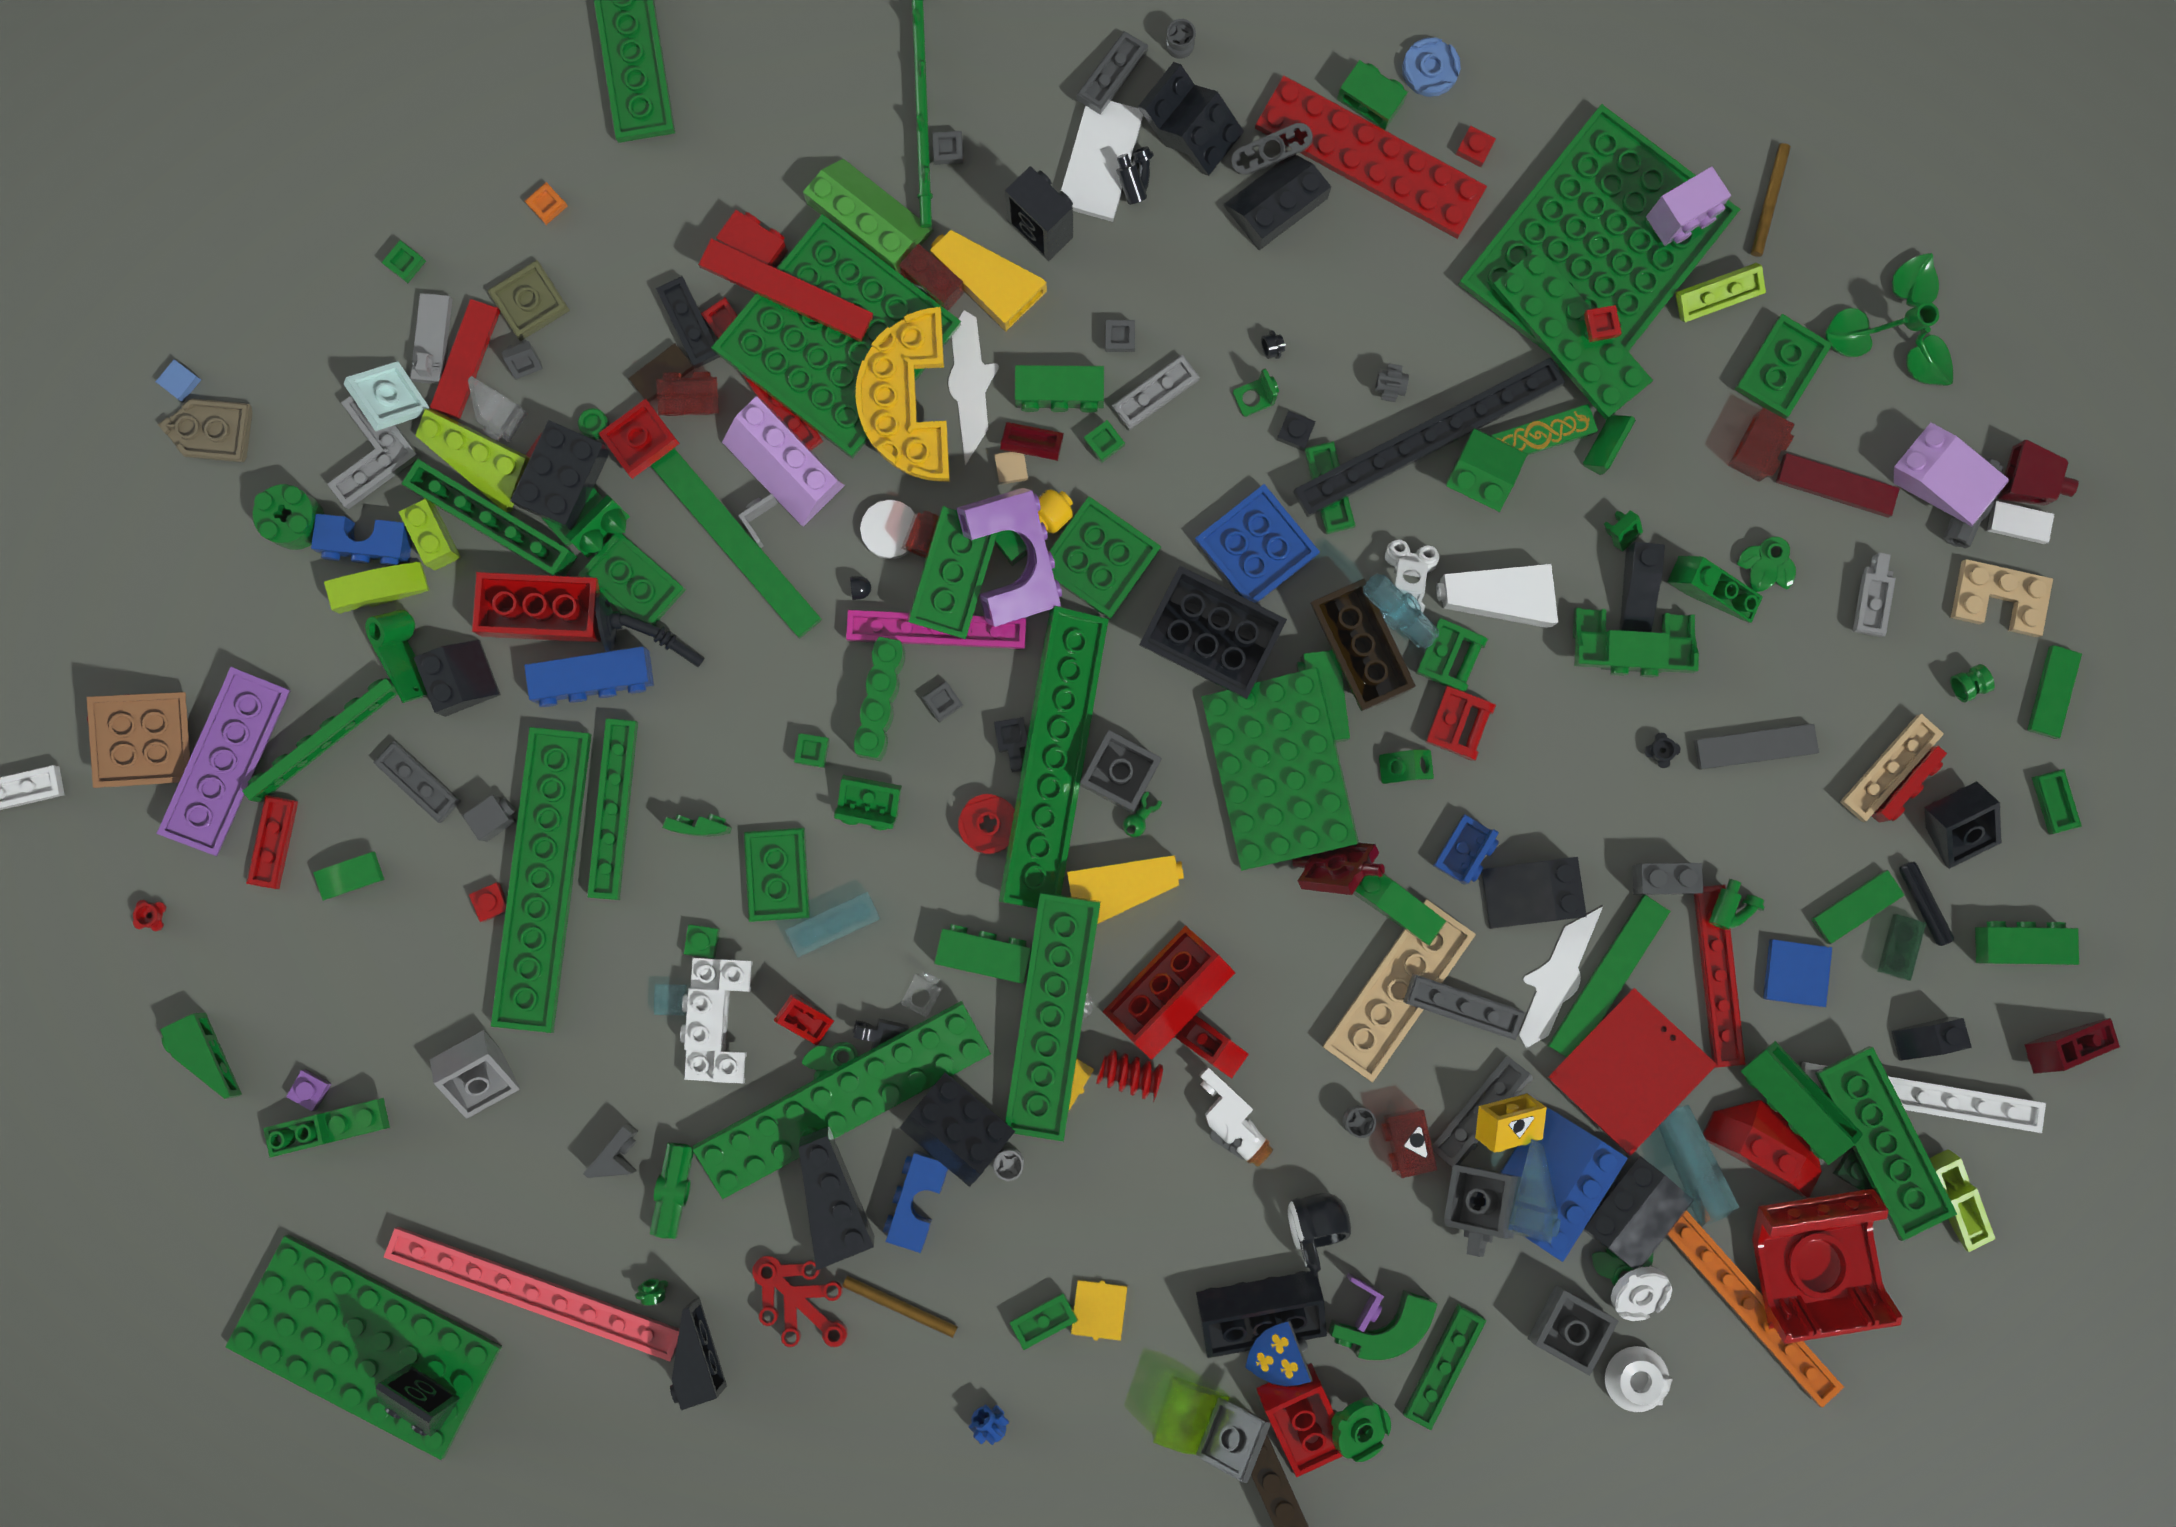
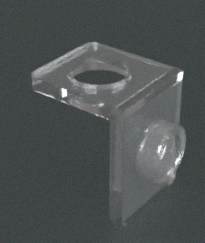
[901,971,943,1017]

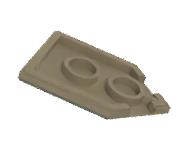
[158,399,253,462]

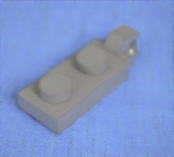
[1852,553,1896,637]

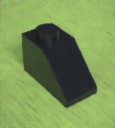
[1891,1017,1972,1061]

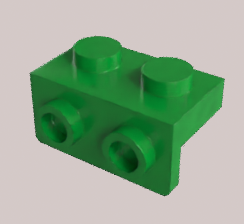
[834,775,902,830]

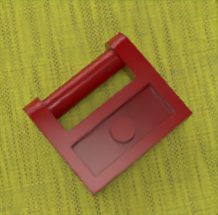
[1425,686,1496,761]

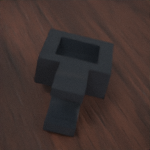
[994,717,1027,772]
[853,1019,909,1049]

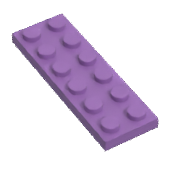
[156,667,291,856]

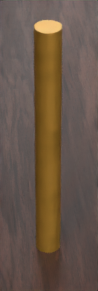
[1751,143,1791,257]
[842,1276,958,1338]

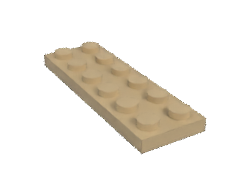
[1322,899,1476,1083]

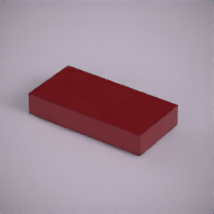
[1000,422,1064,461]

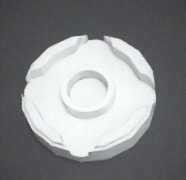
[860,500,920,559]
[1611,1266,1672,1321]

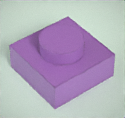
[286,1069,331,1111]

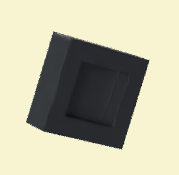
[1277,411,1316,451]

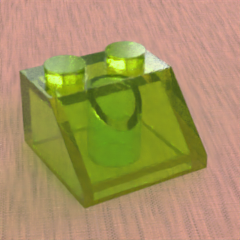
[1152,1376,1230,1455]

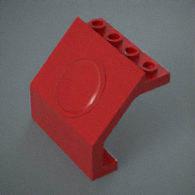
[1752,1189,1903,1344]

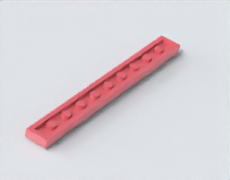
[383,1227,679,1362]

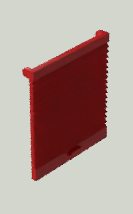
[1547,988,1717,1156]

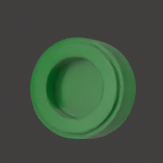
[578,408,609,440]

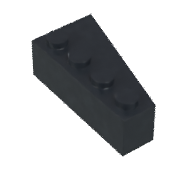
[798,1126,875,1271]

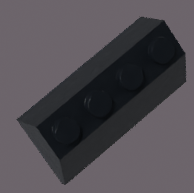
[1196,1271,1327,1358]

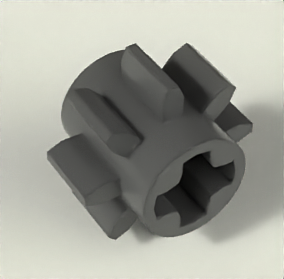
[1375,363,1409,402]

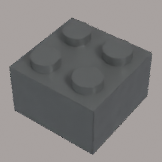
[1080,730,1162,814]
[1527,1285,1619,1376]

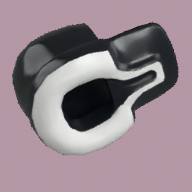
[1287,1193,1351,1277]

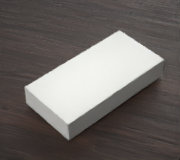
[1987,501,2054,544]

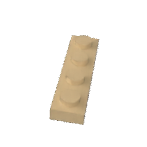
[1840,714,1944,822]

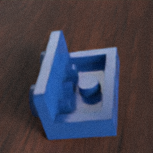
[1433,814,1499,885]

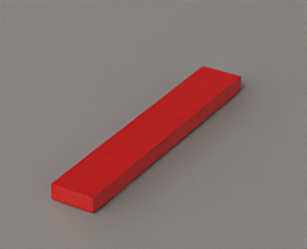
[698,238,874,342]
[701,297,823,450]
[1694,884,1746,1068]

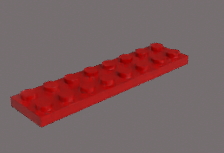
[1255,76,1487,239]

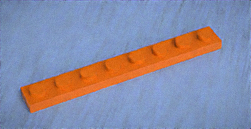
[1667,1210,1844,1408]

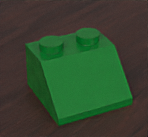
[1446,428,1527,512]

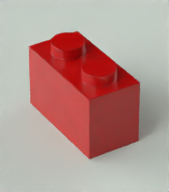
[716,210,788,268]

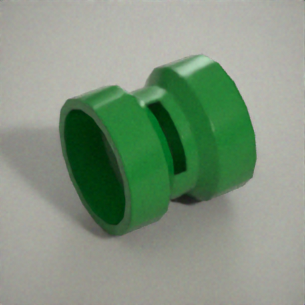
[1950,664,1995,703]

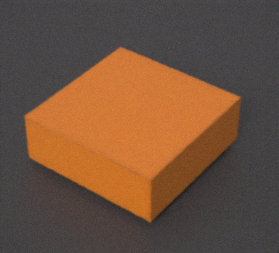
[525,182,568,225]

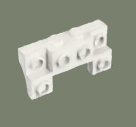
[680,958,753,1084]

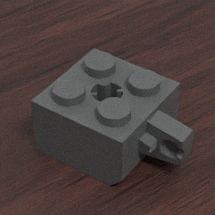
[1444,1164,1523,1257]

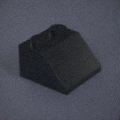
[414,640,501,717]
[1924,781,2002,869]

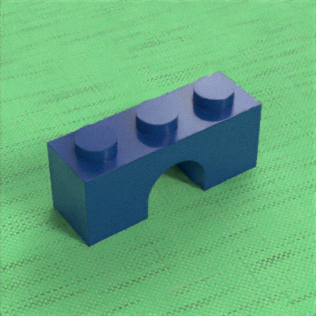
[311,514,412,566]
[883,1150,948,1253]

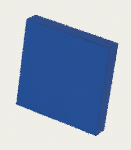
[1763,939,1832,1007]

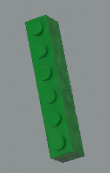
[401,458,577,576]

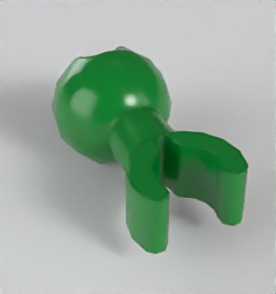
[1123,792,1162,837]

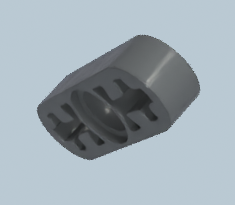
[1232,123,1313,175]

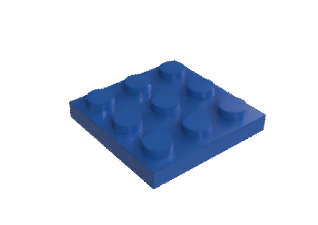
[1195,484,1320,604]

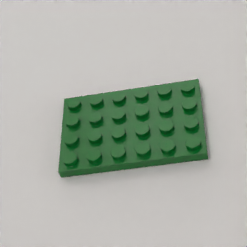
[1201,667,1359,871]

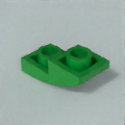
[662,813,732,837]
[313,851,385,901]

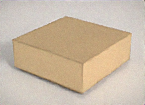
[994,452,1028,485]

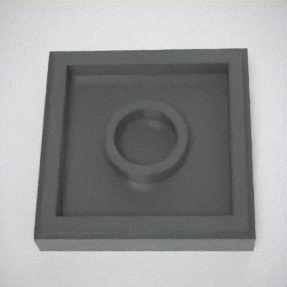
[1195,1397,1271,1483]

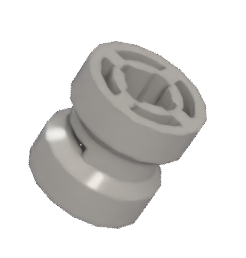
[993,1147,1024,1181]

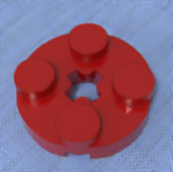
[958,794,1015,854]

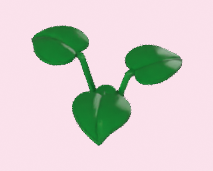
[1825,253,1953,386]

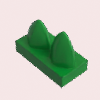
[565,494,630,558]

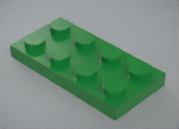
[907,506,998,639]

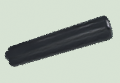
[1899,861,1954,946]

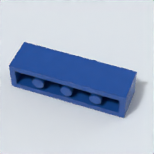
[524,647,654,707]

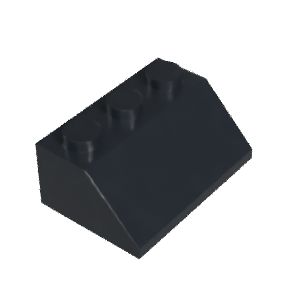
[1223,154,1332,250]
[1584,1156,1694,1270]

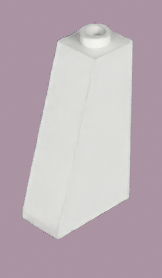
[1436,564,1558,628]

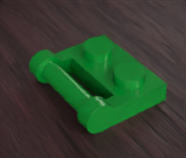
[1416,618,1488,693]

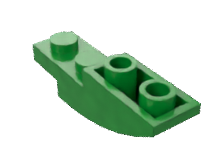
[263,1098,390,1158]

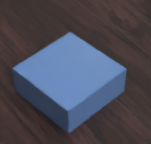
[155,359,201,402]

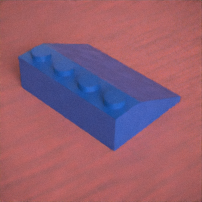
[1480,1105,1628,1262]

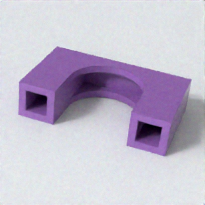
[956,488,1062,627]

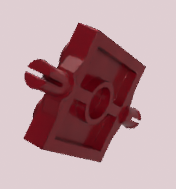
[1292,843,1385,895]

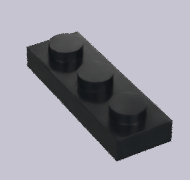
[656,276,720,369]

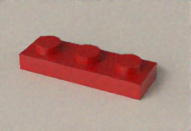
[1872,746,1947,823]

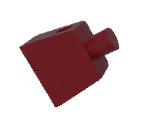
[1998,440,2079,505]

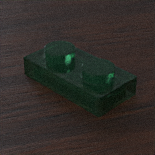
[1877,914,1926,981]

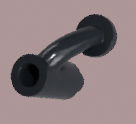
[1116,146,1154,205]

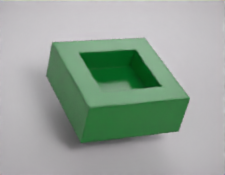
[381,240,426,283]
[1084,420,1125,463]
[794,733,830,768]
[684,924,720,959]

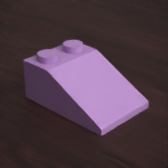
[1894,422,2009,527]

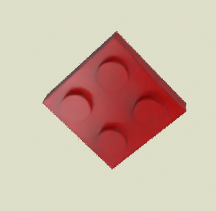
[598,398,680,479]

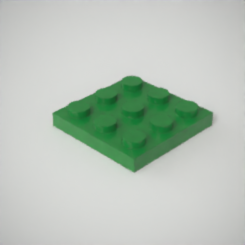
[1050,496,1161,620]

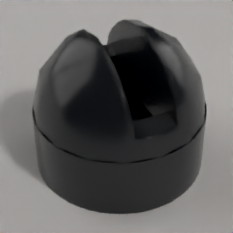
[850,576,871,600]

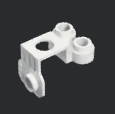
[1381,540,1439,620]

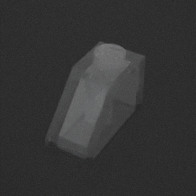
[468,376,528,443]

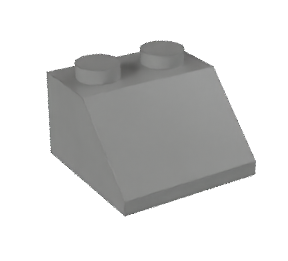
[430,1030,520,1119]

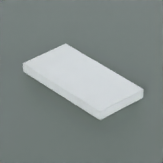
[1061,101,1144,222]

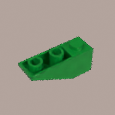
[1667,556,1763,623]

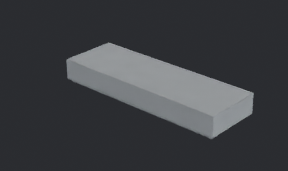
[1111,354,1200,431]

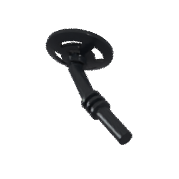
[595,592,705,667]

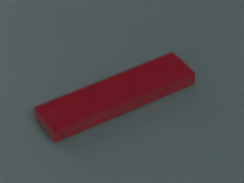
[1776,453,1900,518]

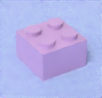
[1646,166,1731,246]

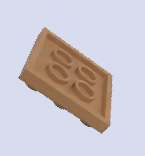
[86,692,190,788]

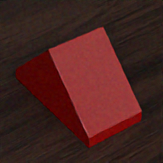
[774,994,834,1045]

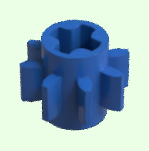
[969,1404,1009,1445]

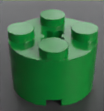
[253,484,324,550]

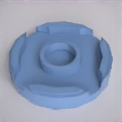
[1402,37,1461,97]

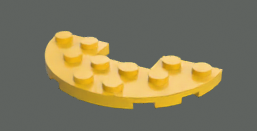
[855,307,950,482]

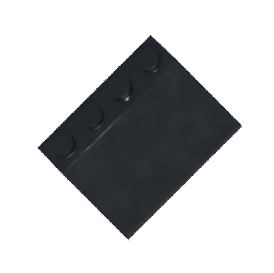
[1139,566,1287,699]

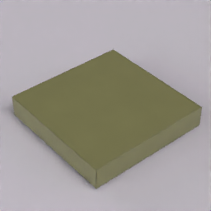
[487,260,570,341]

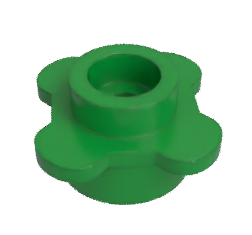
[635,1279,668,1306]

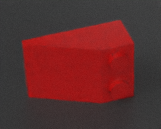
[1256,1363,1343,1478]

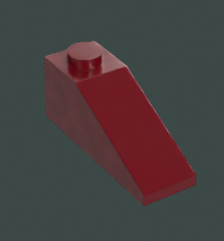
[2024,1018,2120,1074]

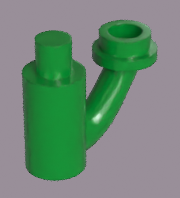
[1709,879,1765,930]

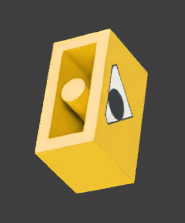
[1475,1093,1547,1153]

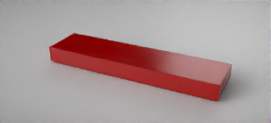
[430,299,501,419]

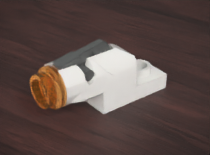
[1199,1066,1273,1167]

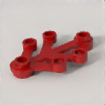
[752,1256,848,1347]

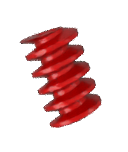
[1096,1049,1163,1103]

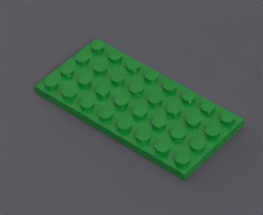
[225,1234,502,1460]

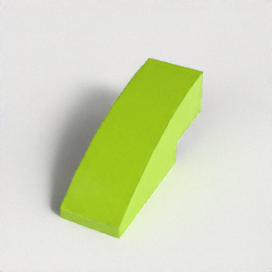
[324,562,429,614]
[1929,1149,1995,1252]

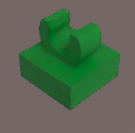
[1604,510,1643,552]

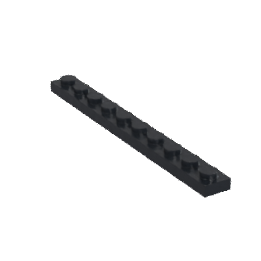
[1293,357,1565,517]

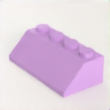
[722,396,845,527]

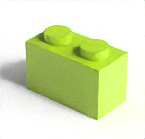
[399,499,461,571]

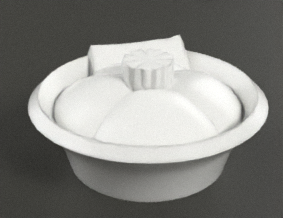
[1605,1346,1673,1412]

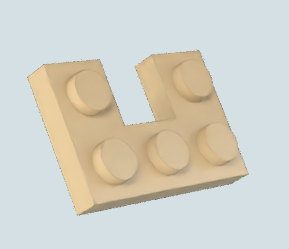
[1951,559,2053,637]

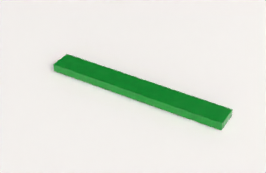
[651,448,822,639]

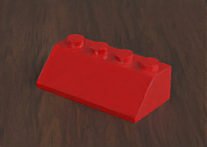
[472,572,601,643]
[1102,925,1235,1060]

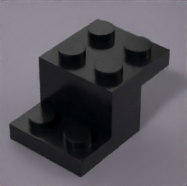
[1138,62,1244,176]

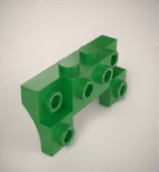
[1573,607,1699,677]

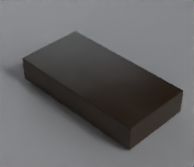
[628,343,694,403]

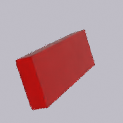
[246,795,298,889]

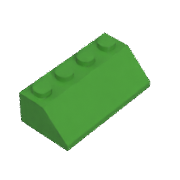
[803,159,934,273]

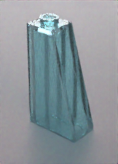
[1658,1105,1739,1227]

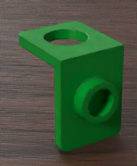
[1233,368,1279,417]
[1379,750,1434,784]

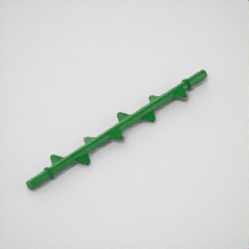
[912,0,933,228]

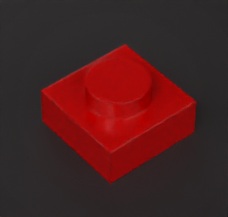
[1455,125,1496,167]
[1584,305,1622,342]
[469,882,507,922]

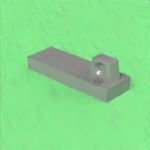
[410,293,453,384]

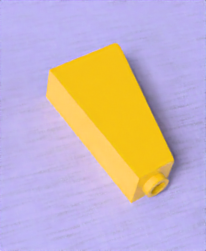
[930,230,1047,332]
[1067,855,1184,924]

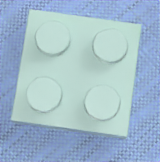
[344,361,430,431]

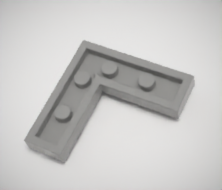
[327,396,420,510]

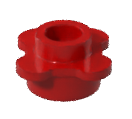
[133,900,166,931]

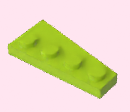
[415,409,530,512]

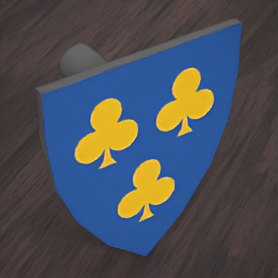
[1245,1321,1313,1386]

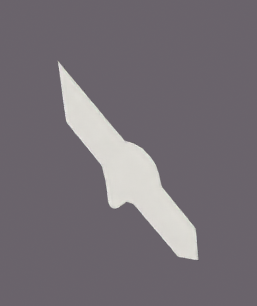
[948,310,999,465]
[1519,906,1603,1048]

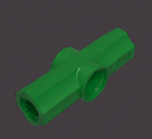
[650,1142,694,1239]

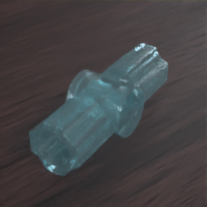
[1363,573,1439,649]

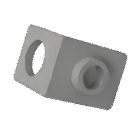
[738,494,778,548]

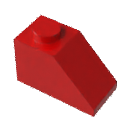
[1175,1015,1249,1079]

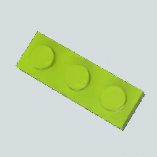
[1675,263,1766,322]

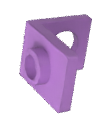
[1346,1273,1384,1332]

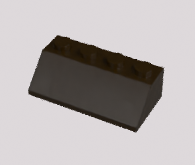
[1310,578,1416,711]

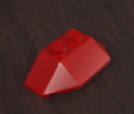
[1700,1100,1822,1199]

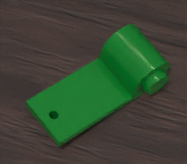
[365,609,428,703]

